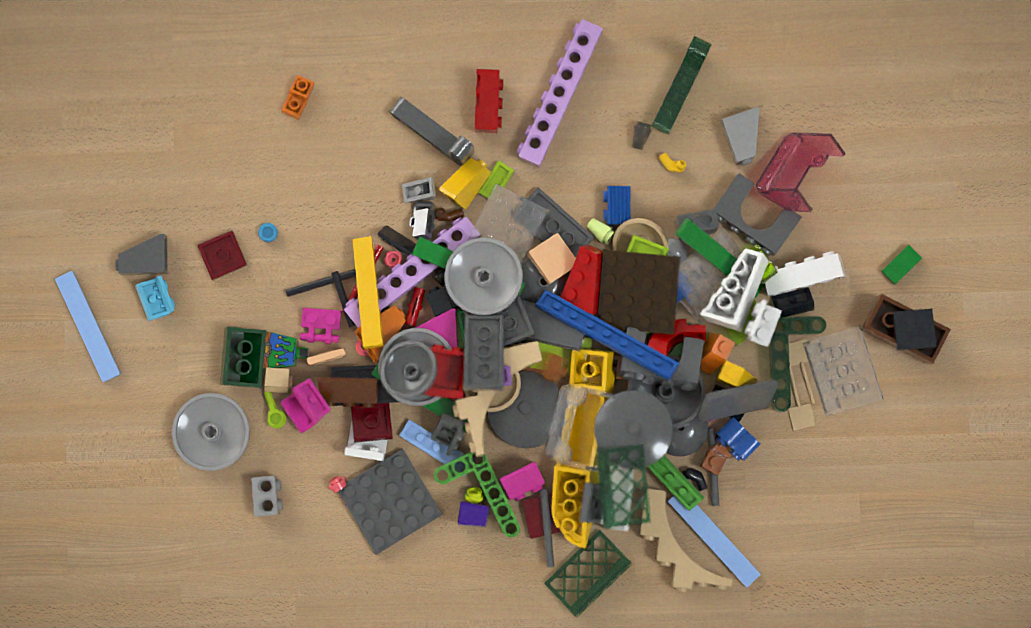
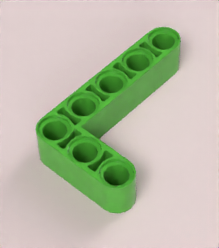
[433,452,520,537]

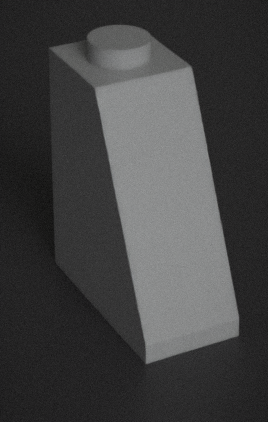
[721,107,760,166]

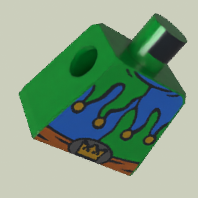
[263,331,309,369]

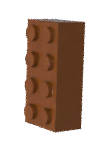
[861,294,951,365]

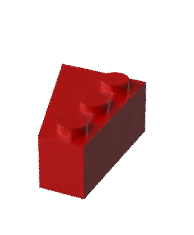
[475,69,504,133]
[560,245,603,315]

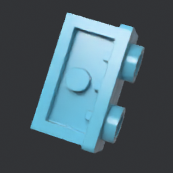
[135,275,175,321]

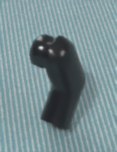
[682,468,708,491]

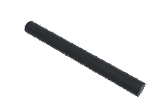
[285,269,356,297]

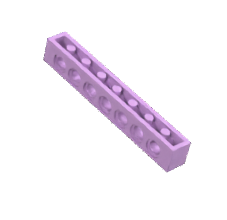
[517,19,603,168]
[344,217,480,328]

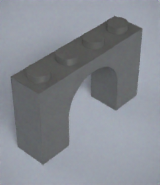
[714,173,802,256]
[619,327,704,391]

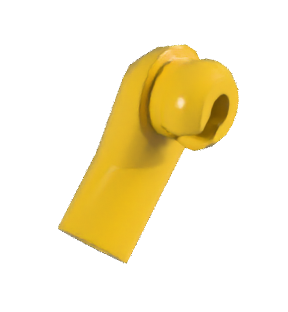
[658,152,687,173]

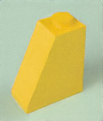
[439,158,491,210]
[715,361,758,388]

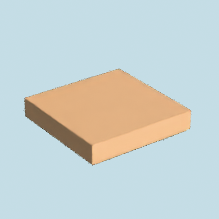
[527,233,576,285]

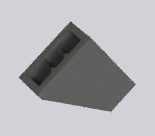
[115,234,168,275]

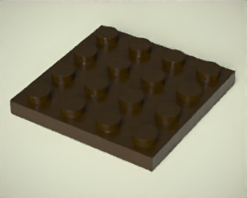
[598,249,681,335]

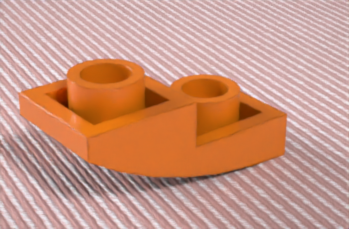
[282,75,315,120]

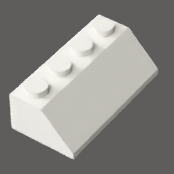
[600,458,634,531]

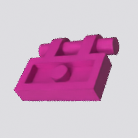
[300,308,342,345]

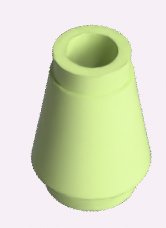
[587,218,615,245]

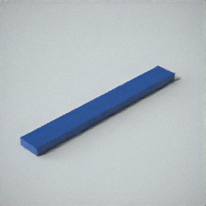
[535,289,679,381]

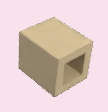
[264,368,293,394]

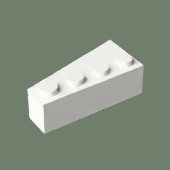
[700,248,768,332]
[763,251,847,296]

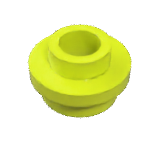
[465,487,484,504]

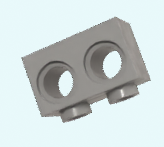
[252,476,283,517]

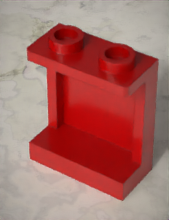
[422,345,464,400]

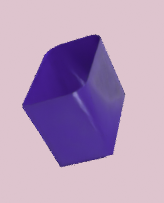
[458,502,489,527]

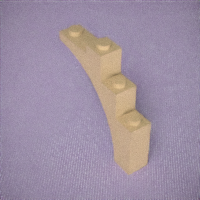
[453,341,542,457]
[639,488,733,592]

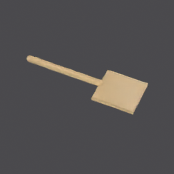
[784,338,815,404]
[787,365,816,431]

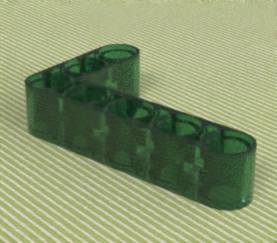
[651,36,712,135]
[769,316,826,413]

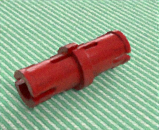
[404,287,426,327]

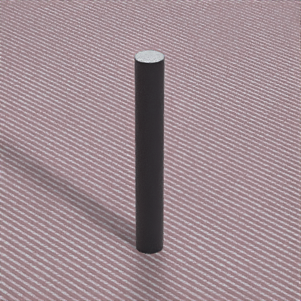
[331,271,355,327]

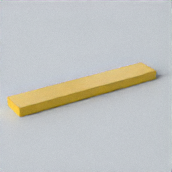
[353,236,384,349]

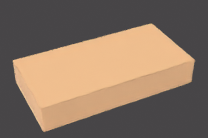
[307,348,347,366]

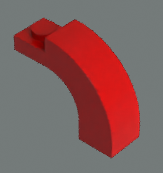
[648,319,706,356]

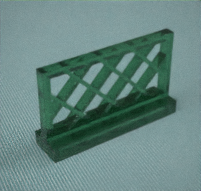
[595,444,651,529]
[544,530,633,618]

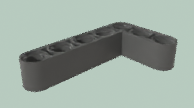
[389,97,475,166]

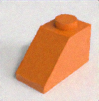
[700,332,735,375]

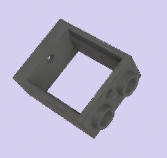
[674,209,719,240]

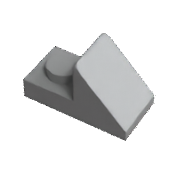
[402,177,436,203]

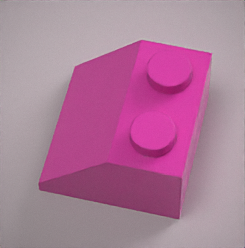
[500,462,545,502]

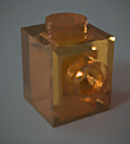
[540,352,568,383]

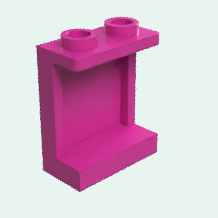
[280,378,331,433]

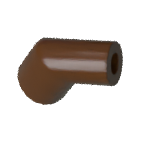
[435,208,464,221]

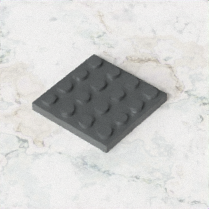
[338,449,442,555]

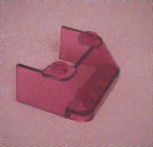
[755,133,846,212]

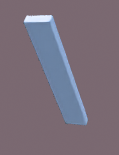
[55,271,121,382]
[667,496,761,588]

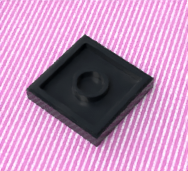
[892,308,936,351]

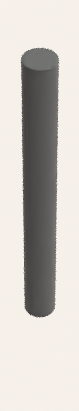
[708,429,719,506]
[540,489,555,568]

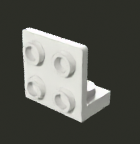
[744,300,781,347]
[344,422,388,461]

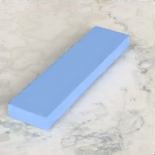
[399,419,474,476]

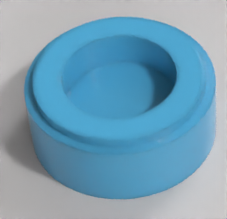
[258,223,278,243]

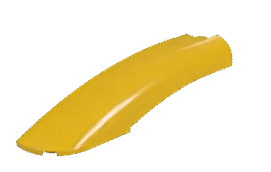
[552,348,615,548]

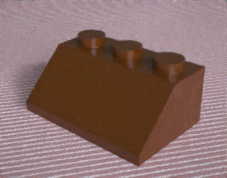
[318,377,379,408]

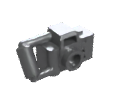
[409,201,435,240]

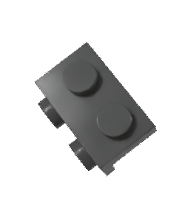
[431,414,465,456]

